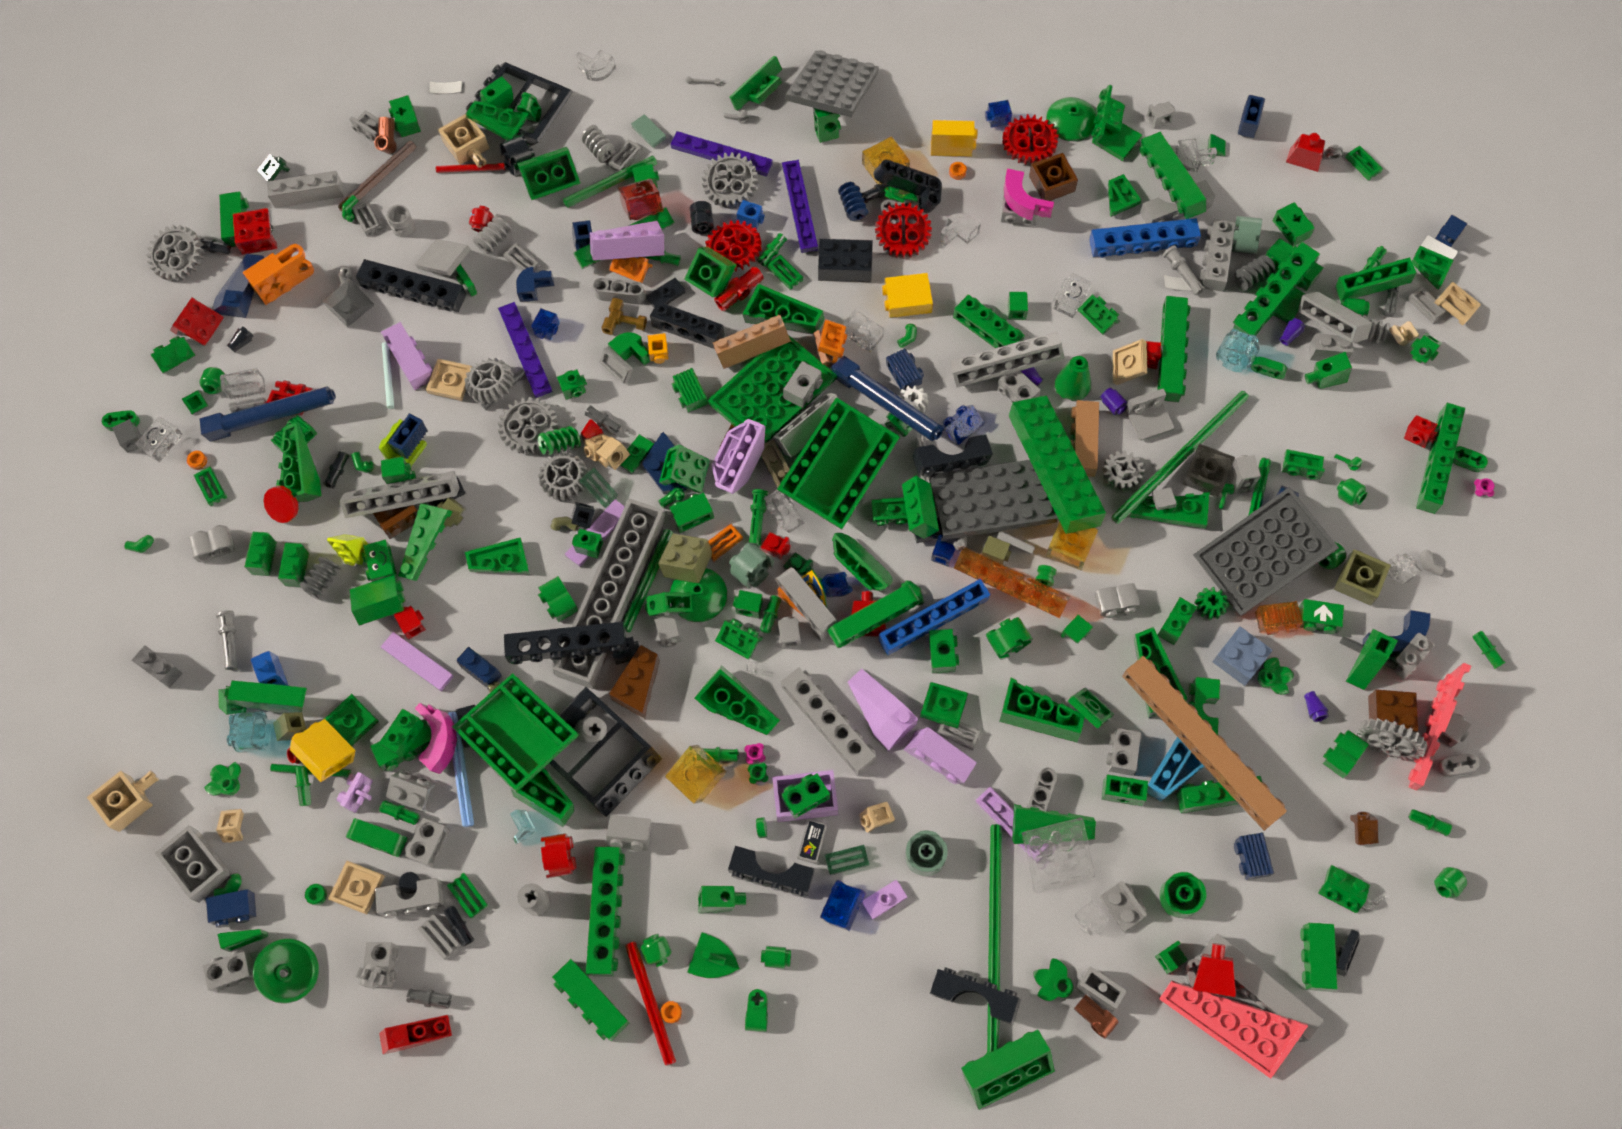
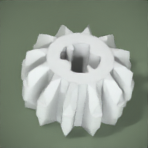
[899,385,929,413]

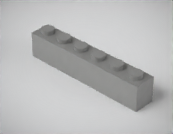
[1199,934,1324,1042]

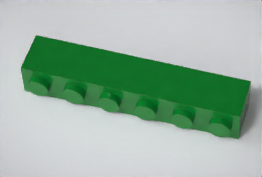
[1140,131,1206,220]
[1157,296,1191,403]

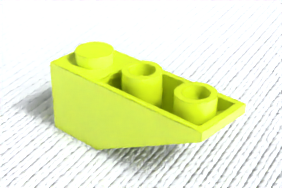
[327,534,368,566]

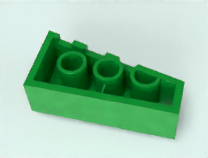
[1134,627,1187,718]
[999,677,1085,743]

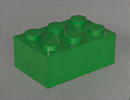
[517,147,581,201]

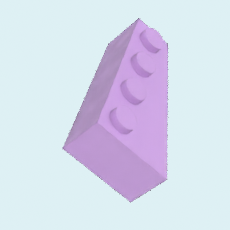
[590,221,664,260]

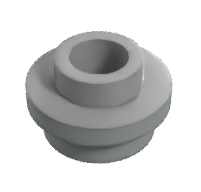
[1324,145,1343,159]

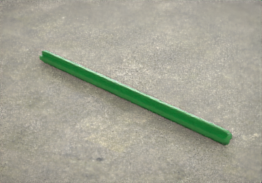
[1111,391,1249,524]
[987,824,1002,1052]

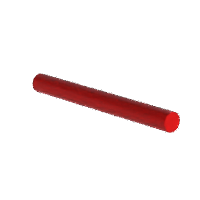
[435,163,505,173]

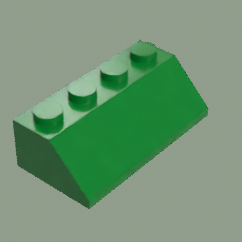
[961,1029,1055,1110]

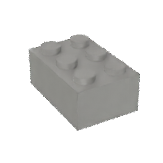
[155,825,232,903]

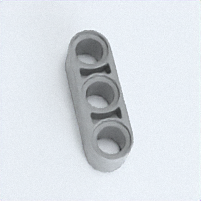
[593,277,646,305]
[1027,767,1057,811]

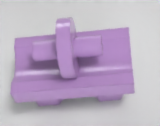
[337,772,373,813]

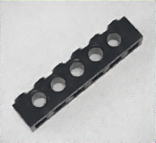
[356,259,467,312]
[504,622,627,665]

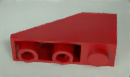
[379,1015,452,1055]

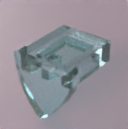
[510,809,537,844]

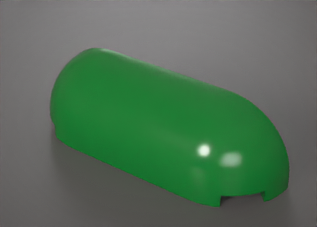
[832,533,893,591]

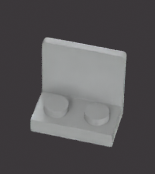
[1125,389,1174,441]

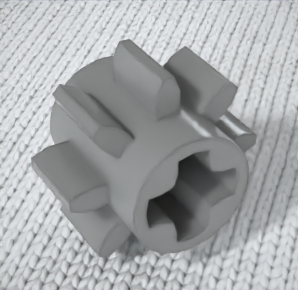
[356,963,385,989]

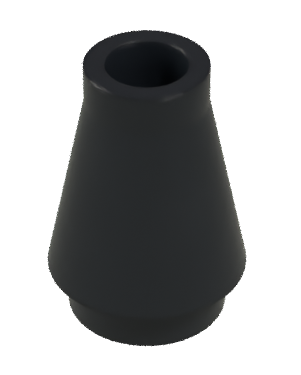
[227,326,254,353]

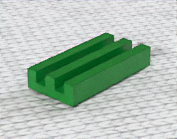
[1345,145,1383,181]
[767,254,804,290]
[193,466,228,507]
[447,872,489,919]

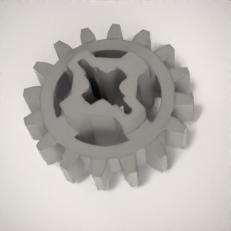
[1102,450,1145,491]

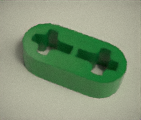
[1251,357,1288,379]
[101,410,140,431]
[1453,446,1488,472]

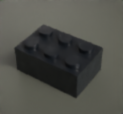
[818,239,873,282]

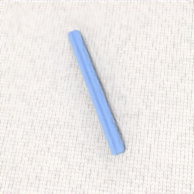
[448,712,474,827]

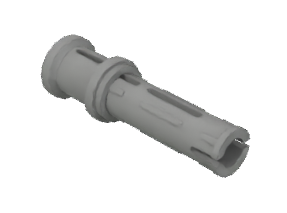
[1162,245,1205,295]
[216,610,238,670]

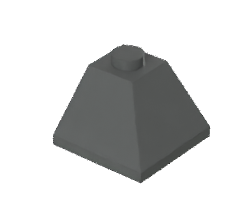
[322,279,374,328]

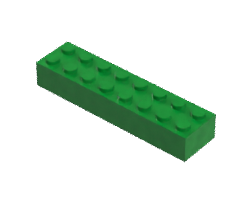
[1009,395,1106,534]

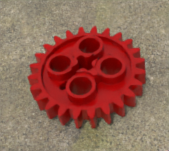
[1002,114,1058,165]
[875,202,932,259]
[705,220,762,272]

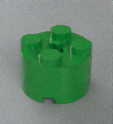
[985,617,1033,660]
[1159,872,1207,918]

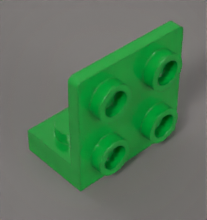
[659,444,710,493]

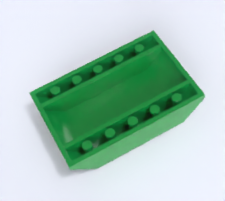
[777,397,900,530]
[452,673,579,792]

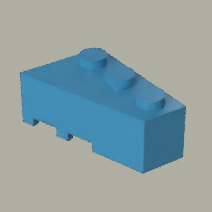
[1147,737,1205,802]

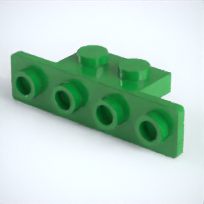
[729,56,782,111]
[1092,84,1125,145]

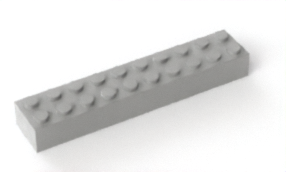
[553,498,666,689]

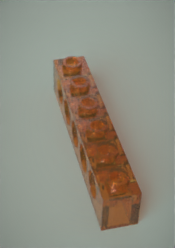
[954,547,1070,618]

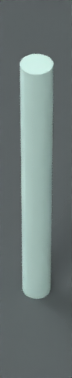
[382,342,394,409]

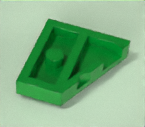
[1108,174,1141,217]
[1412,246,1454,290]

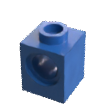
[736,200,765,229]

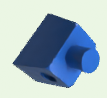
[251,651,289,686]

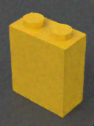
[931,120,978,157]
[882,273,933,318]
[290,719,356,782]

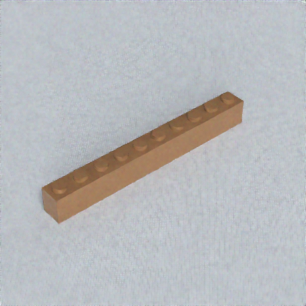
[1122,656,1287,831]

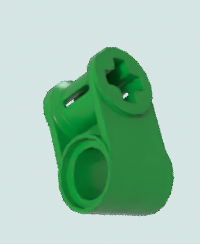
[517,92,542,122]
[745,989,768,1032]

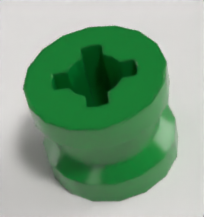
[1035,565,1057,587]

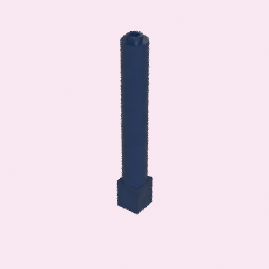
[832,355,943,441]
[199,386,336,442]

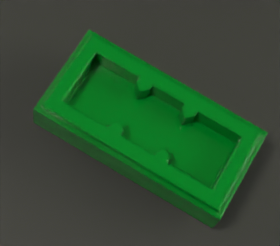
[455,264,477,297]
[620,434,654,474]

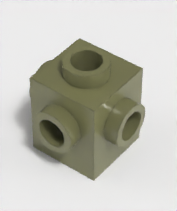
[437,497,466,528]

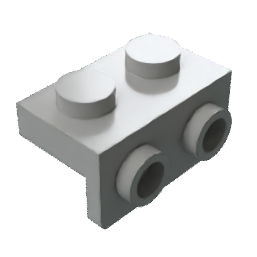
[349,110,379,142]
[385,770,435,811]

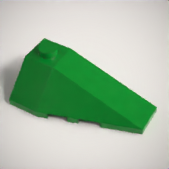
[276,422,322,503]

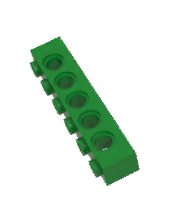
[1233,242,1320,343]
[1416,402,1466,514]
[586,847,625,977]

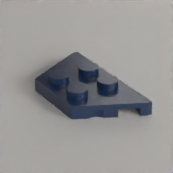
[642,432,704,494]

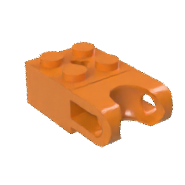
[242,244,314,305]

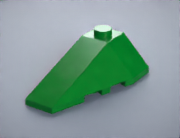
[694,665,780,735]

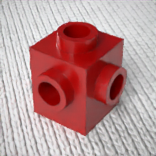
[1404,415,1438,448]

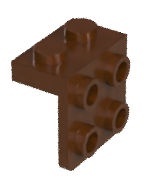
[373,505,418,539]

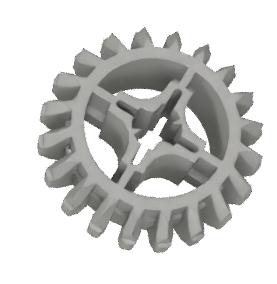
[464,358,515,404]
[538,451,589,501]

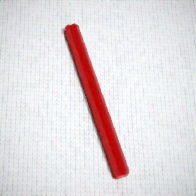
[625,941,676,1066]

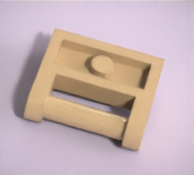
[1434,282,1481,326]

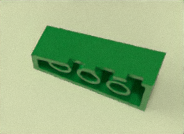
[742,284,825,334]

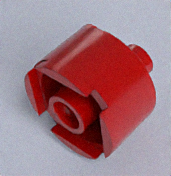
[541,833,577,879]

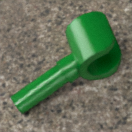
[1334,454,1363,471]
[1219,484,1234,509]

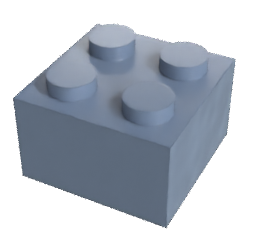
[1212,626,1273,686]

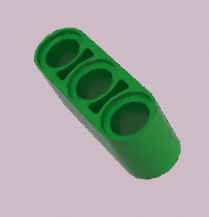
[345,818,408,857]

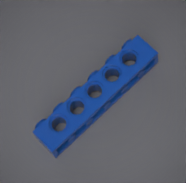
[1089,218,1201,258]
[878,578,990,656]

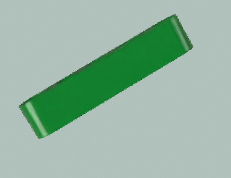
[827,585,920,648]

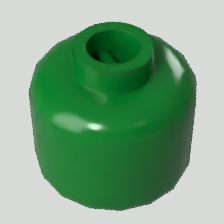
[199,367,227,394]
[1337,478,1368,506]
[1318,541,1346,570]
[1434,867,1467,898]
[641,933,672,967]

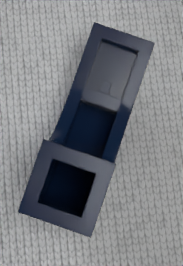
[1362,610,1431,657]

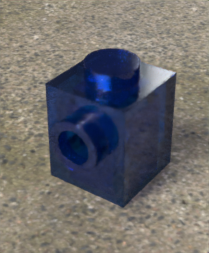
[985,100,1012,128]
[531,308,560,340]

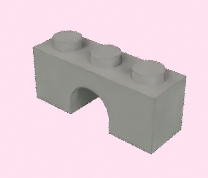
[375,878,444,919]

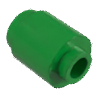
[1341,298,1370,317]
[761,946,791,969]

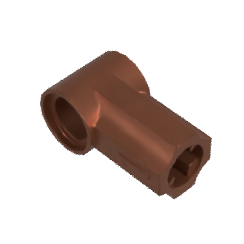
[374,117,397,154]
[1074,995,1119,1039]

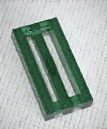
[580,467,619,508]
[825,845,869,876]

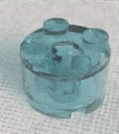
[1216,329,1260,372]
[227,711,271,753]

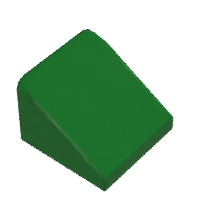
[1207,134,1226,156]
[182,390,208,414]

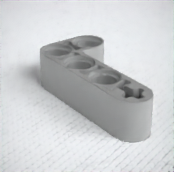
[776,567,837,642]

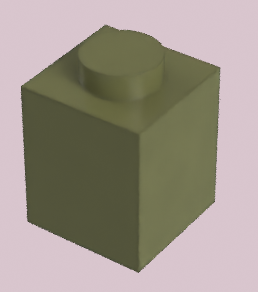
[980,536,1012,567]
[273,712,306,741]

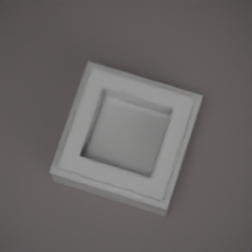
[1152,488,1177,511]

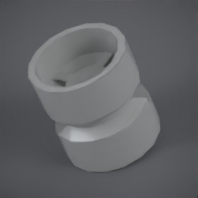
[386,204,416,238]

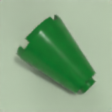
[1055,356,1092,401]

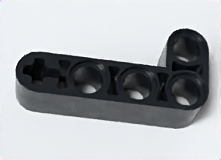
[873,160,942,213]

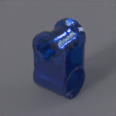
[820,572,853,598]

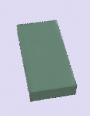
[631,114,666,148]

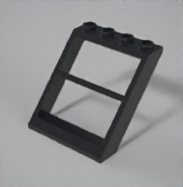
[465,62,573,146]
[549,687,662,817]

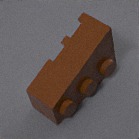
[609,645,660,719]

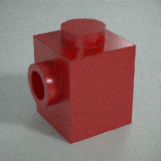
[394,605,426,639]

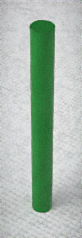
[270,764,352,777]

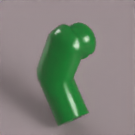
[342,195,359,222]
[351,452,374,473]
[658,488,685,508]

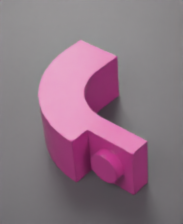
[1004,168,1054,220]
[415,703,457,774]

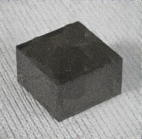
[1182,443,1235,498]

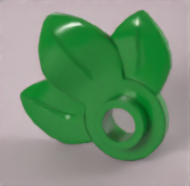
[885,186,918,203]
[1257,657,1294,695]
[204,762,241,796]
[1033,958,1074,1001]

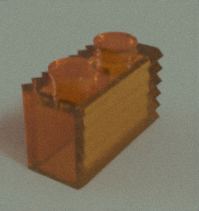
[1255,601,1303,635]

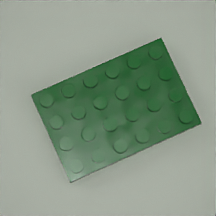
[707,335,837,444]

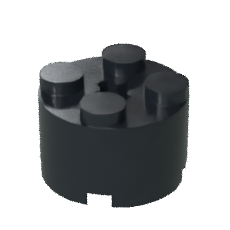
[499,134,535,176]

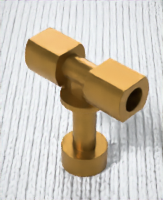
[601,298,647,335]

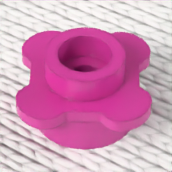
[1474,478,1495,497]
[744,743,766,764]

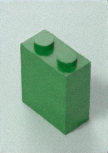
[349,574,406,626]

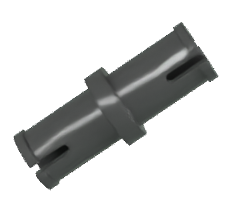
[585,405,621,435]
[406,989,452,1009]

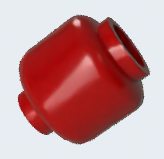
[469,205,494,232]

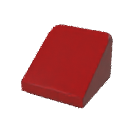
[581,419,604,441]

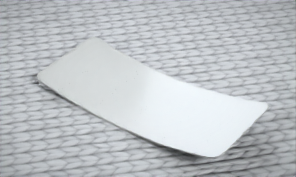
[429,81,462,94]
[1421,235,1458,259]
[1164,275,1192,291]

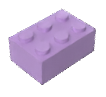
[772,770,838,822]

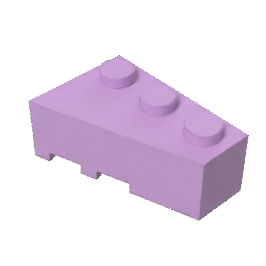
[381,322,433,390]
[904,727,977,784]

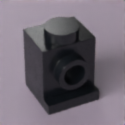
[571,502,595,528]
[613,636,640,665]

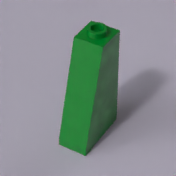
[224,680,307,713]

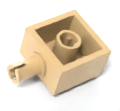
[438,114,489,168]
[87,770,159,832]

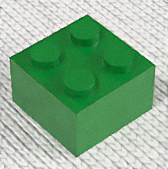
[684,247,737,298]

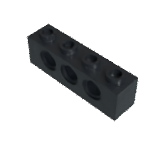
[650,301,725,349]

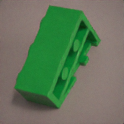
[511,768,575,827]

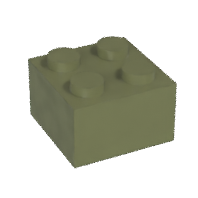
[658,533,712,583]
[1334,549,1391,606]

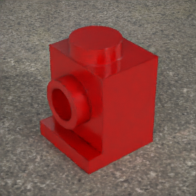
[1146,341,1161,369]

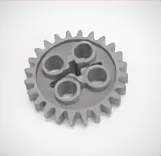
[702,152,759,208]
[146,225,204,281]
[498,397,559,454]
[1357,718,1427,760]

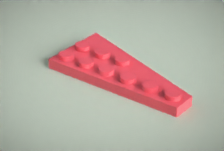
[1408,663,1471,790]
[1159,980,1308,1079]

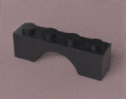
[912,434,993,476]
[728,845,815,897]
[930,967,1021,1025]

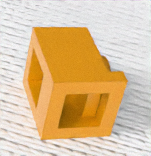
[647,333,669,364]

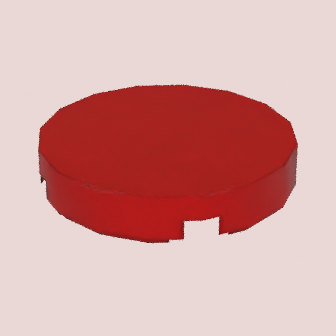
[263,486,299,523]

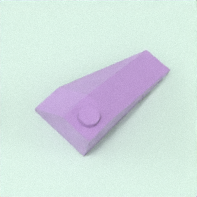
[848,669,918,751]

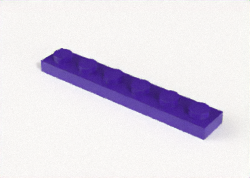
[670,131,773,177]
[782,159,818,253]
[498,302,553,398]

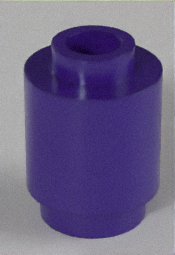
[1100,387,1128,415]

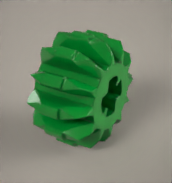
[1194,587,1229,620]

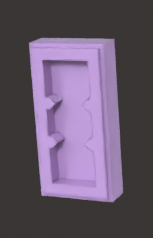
[861,879,908,920]

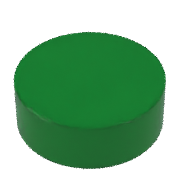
[756,817,768,838]
[305,884,327,906]

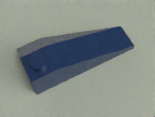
[212,254,265,318]

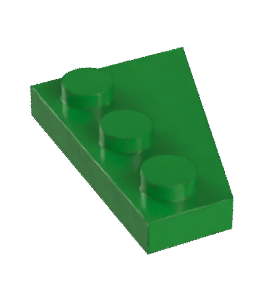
[466,101,529,140]

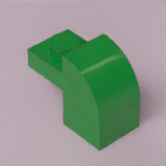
[608,332,650,366]

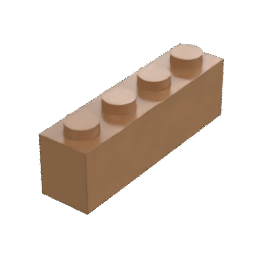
[713,315,791,369]
[1070,400,1099,477]

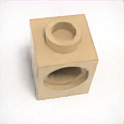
[596,437,630,470]

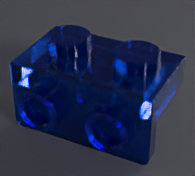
[942,405,985,446]
[820,880,866,931]

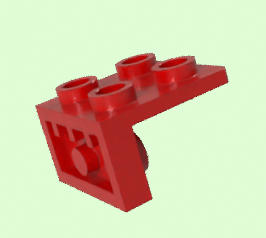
[233,208,277,255]
[170,297,224,346]

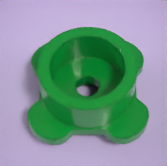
[747,763,769,784]

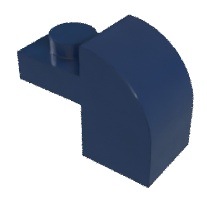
[1435,215,1468,247]
[572,220,592,251]
[516,266,555,302]

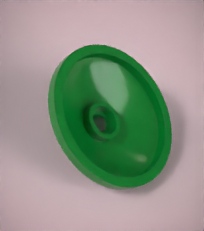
[1046,97,1097,141]
[670,568,728,622]
[253,939,319,1004]

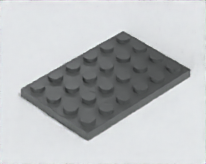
[785,50,879,117]
[931,460,1057,540]
[1193,487,1339,617]

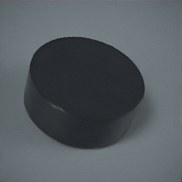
[399,872,421,894]

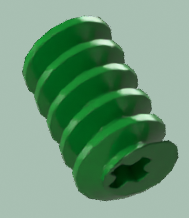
[538,426,581,455]

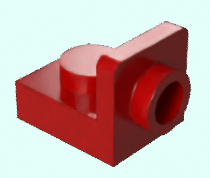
[761,532,791,560]

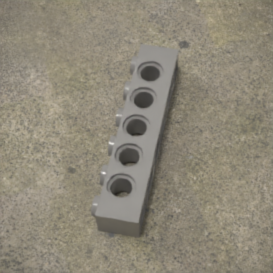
[950,331,1065,387]
[339,471,460,518]
[781,667,876,776]

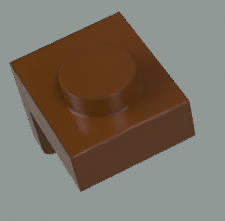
[1350,811,1379,845]

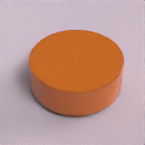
[949,162,967,180]
[187,450,207,470]
[660,1001,682,1024]

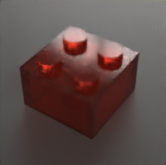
[618,178,663,220]

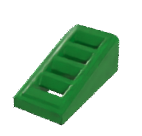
[217,929,269,952]

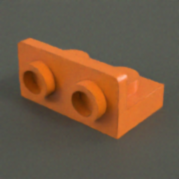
[609,257,653,283]
[818,319,847,363]

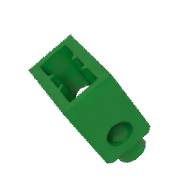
[480,76,515,110]
[1304,352,1352,389]
[645,592,693,616]
[698,886,746,913]

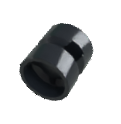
[689,201,714,235]

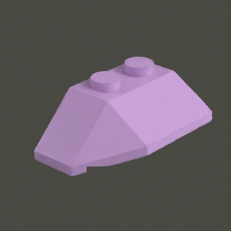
[712,419,765,494]

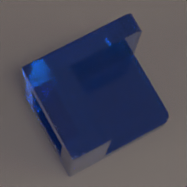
[931,535,956,567]

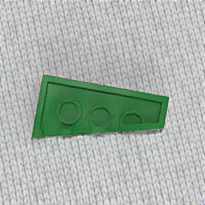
[1129,492,1210,529]
[398,503,453,581]
[1012,804,1096,844]

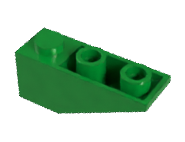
[1345,629,1398,690]

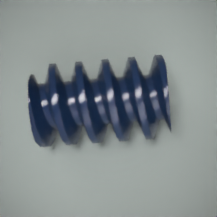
[838,181,869,221]

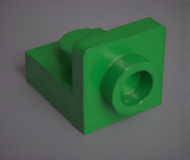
[884,413,913,437]

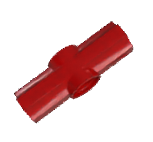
[714,267,764,312]

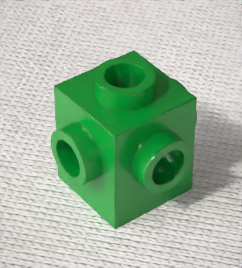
[1410,333,1442,364]
[557,369,587,400]

